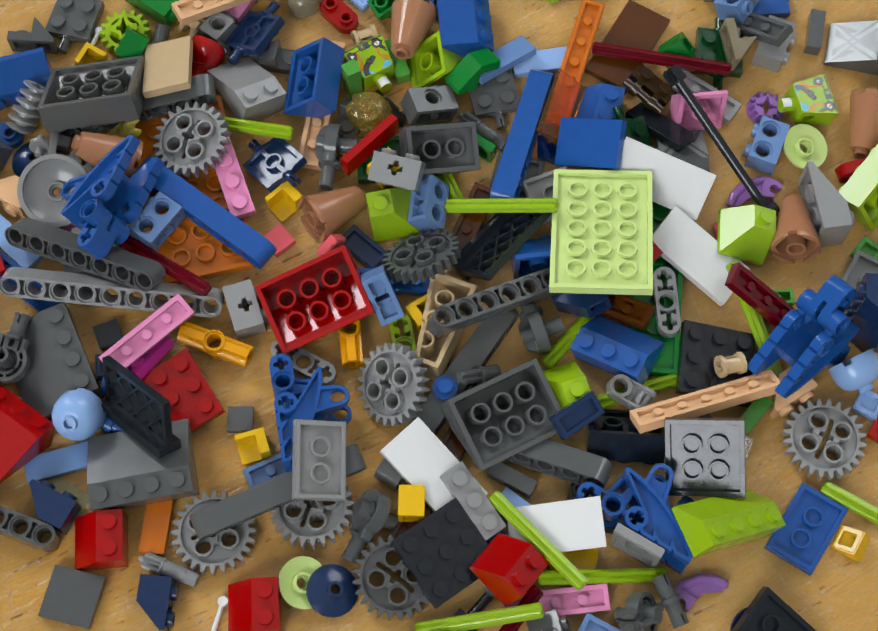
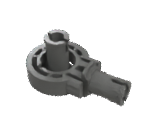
[315,123,358,191]
[518,289,565,355]
[0,312,31,384]
[341,489,398,564]
[614,592,664,631]

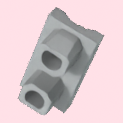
[29,131,71,158]

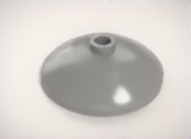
[17,154,88,227]

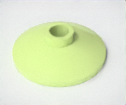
[783,124,828,169]
[278,556,322,610]

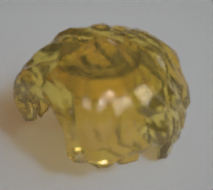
[346,91,392,132]

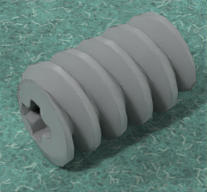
[6,80,45,134]

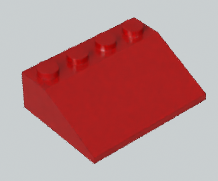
[254,245,375,354]
[0,384,55,483]

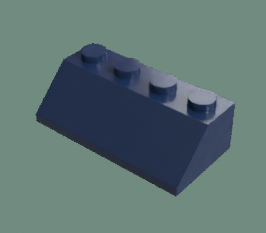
[844,273,878,353]

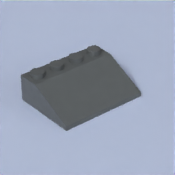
[37,55,144,132]
[16,302,105,421]
[440,358,561,472]
[87,419,200,511]

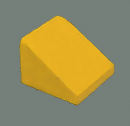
[831,525,870,562]

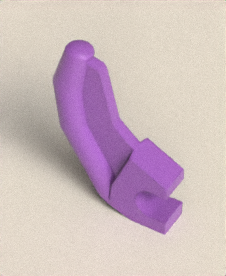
[727,176,783,208]
[674,574,729,612]

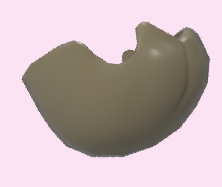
[287,0,322,18]

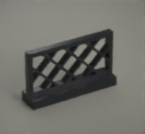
[451,213,552,281]
[101,355,181,459]

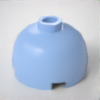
[828,348,878,394]
[51,388,106,441]

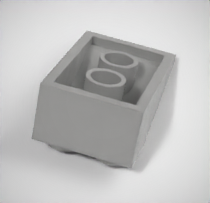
[206,57,287,121]
[797,161,855,247]

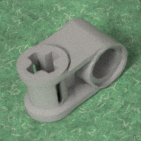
[605,374,657,411]

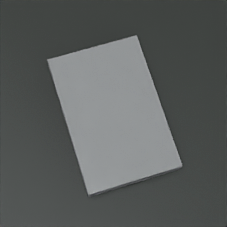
[292,419,346,502]

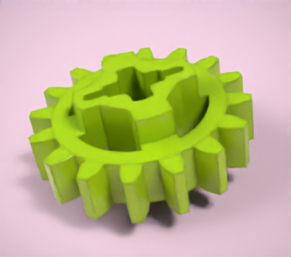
[99,9,151,57]

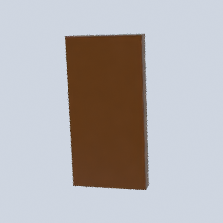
[585,0,670,93]

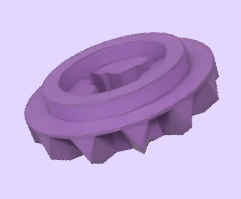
[746,91,784,124]

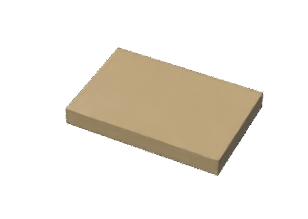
[142,36,193,99]

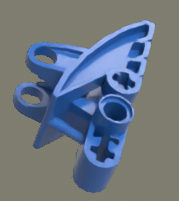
[60,135,165,260]
[747,275,860,398]
[269,354,352,473]
[575,464,693,574]

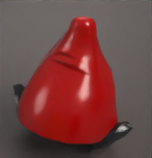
[192,35,231,76]

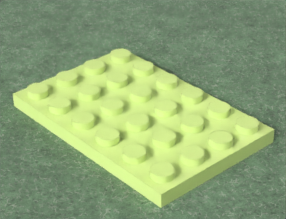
[549,169,653,295]

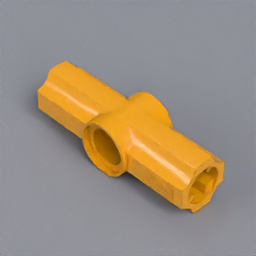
[339,320,364,370]
[176,321,254,368]

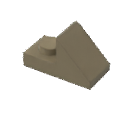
[719,18,757,71]

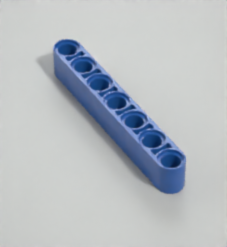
[490,70,555,198]
[135,156,277,269]

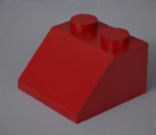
[75,509,128,571]
[469,533,549,607]
[228,577,282,631]

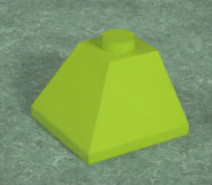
[408,31,462,88]
[365,188,420,243]
[717,204,776,265]
[543,361,591,409]

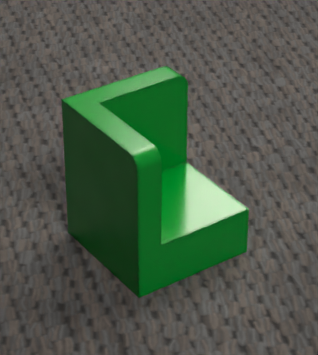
[115,26,149,58]
[658,32,695,69]

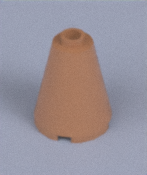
[391,0,437,60]
[850,88,878,157]
[71,131,143,178]
[298,186,366,243]
[771,194,821,264]

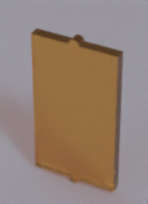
[536,69,586,146]

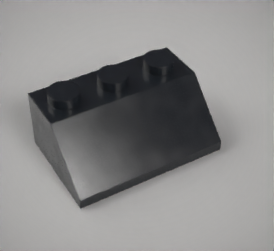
[585,409,665,465]

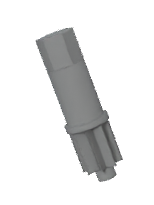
[138,552,201,587]

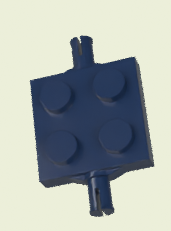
[225,1,285,65]
[242,138,307,193]

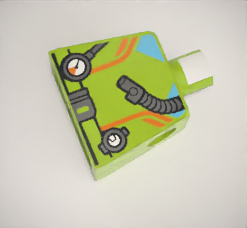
[343,34,395,93]
[777,74,839,125]

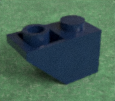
[551,293,613,319]
[29,479,82,535]
[136,574,179,631]

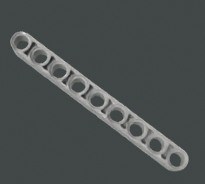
[0,267,225,318]

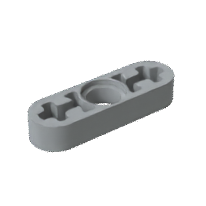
[653,267,681,338]
[270,340,337,386]

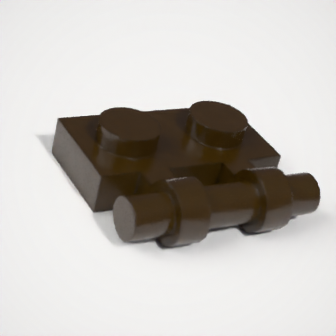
[622,63,677,115]

